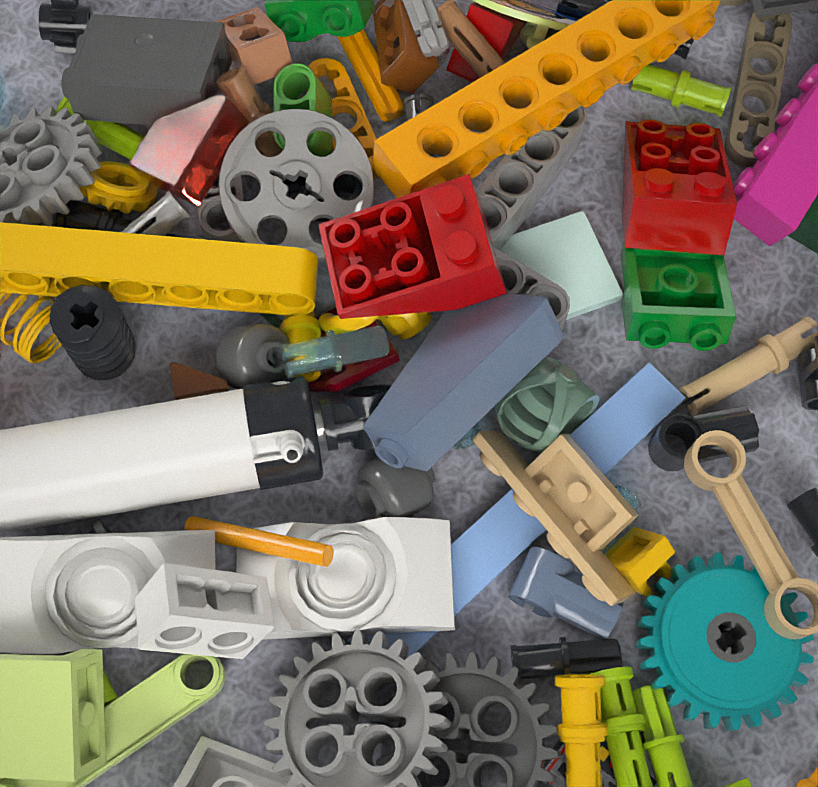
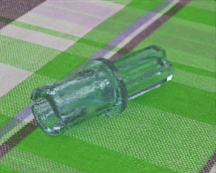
[280,326,389,378]

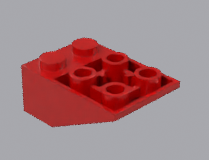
[622,119,737,255]
[318,174,507,319]

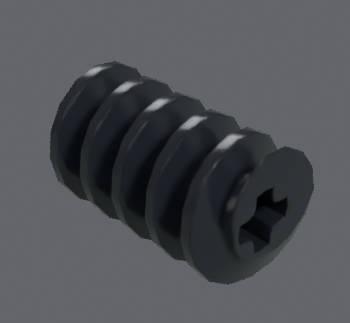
[49,285,136,380]

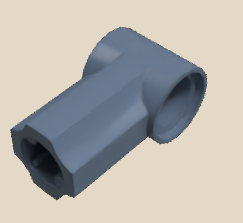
[508,547,624,639]

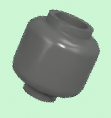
[216,324,290,390]
[354,457,435,520]

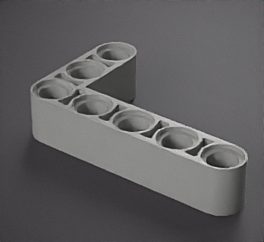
[476,106,587,331]

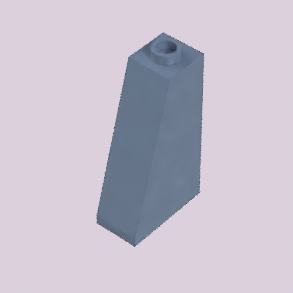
[363,293,564,471]

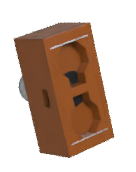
[373,0,450,94]

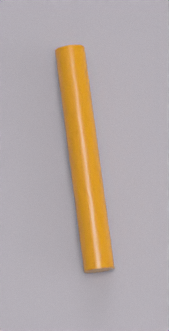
[184,516,334,567]

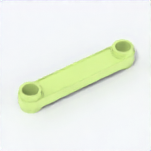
[0,654,226,787]

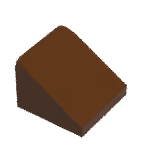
[170,362,230,400]

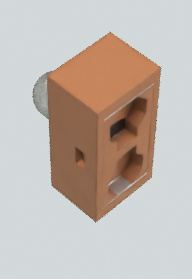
[215,7,293,95]

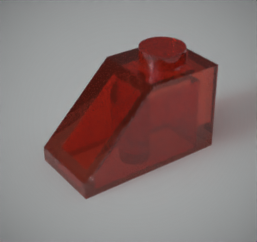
[129,94,249,207]

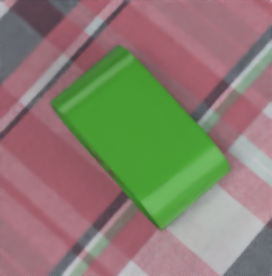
[273,63,333,157]

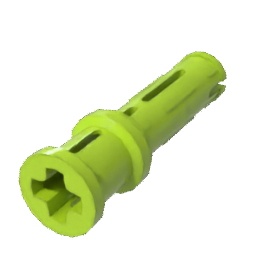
[591,667,653,787]

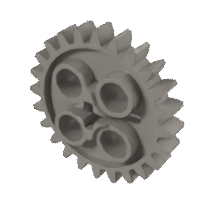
[0,106,102,226]
[264,629,451,787]

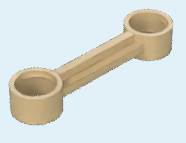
[684,430,818,639]

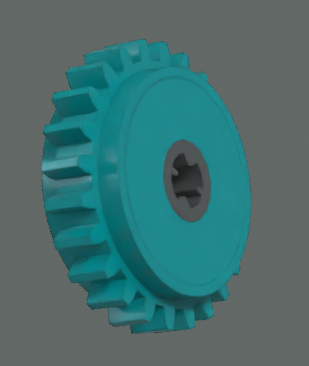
[635,553,814,731]

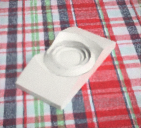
[236,517,455,640]
[0,530,215,654]

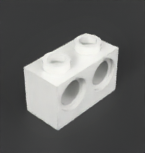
[134,563,275,659]

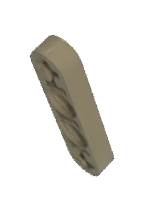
[724,11,793,167]

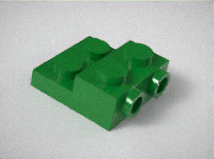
[264,0,375,43]
[620,241,736,351]

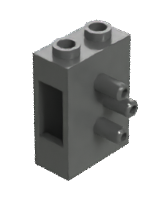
[61,14,232,129]

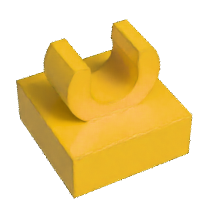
[604,526,675,597]

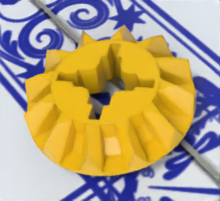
[79,161,158,214]

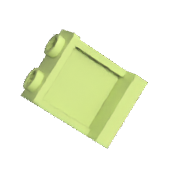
[0,649,106,782]

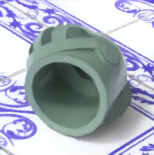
[494,355,599,455]

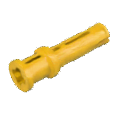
[555,674,608,787]

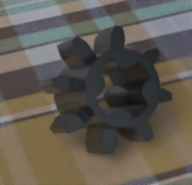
[38,0,93,54]

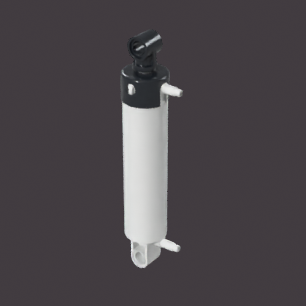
[0,376,392,534]

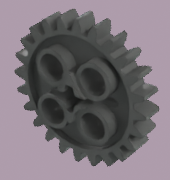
[376,652,561,787]

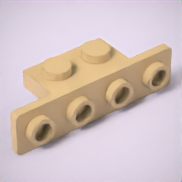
[472,430,639,606]

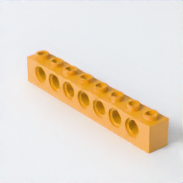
[372,0,721,198]

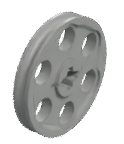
[219,109,374,262]

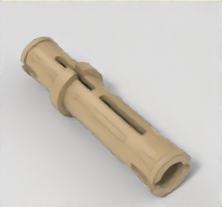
[678,316,818,416]

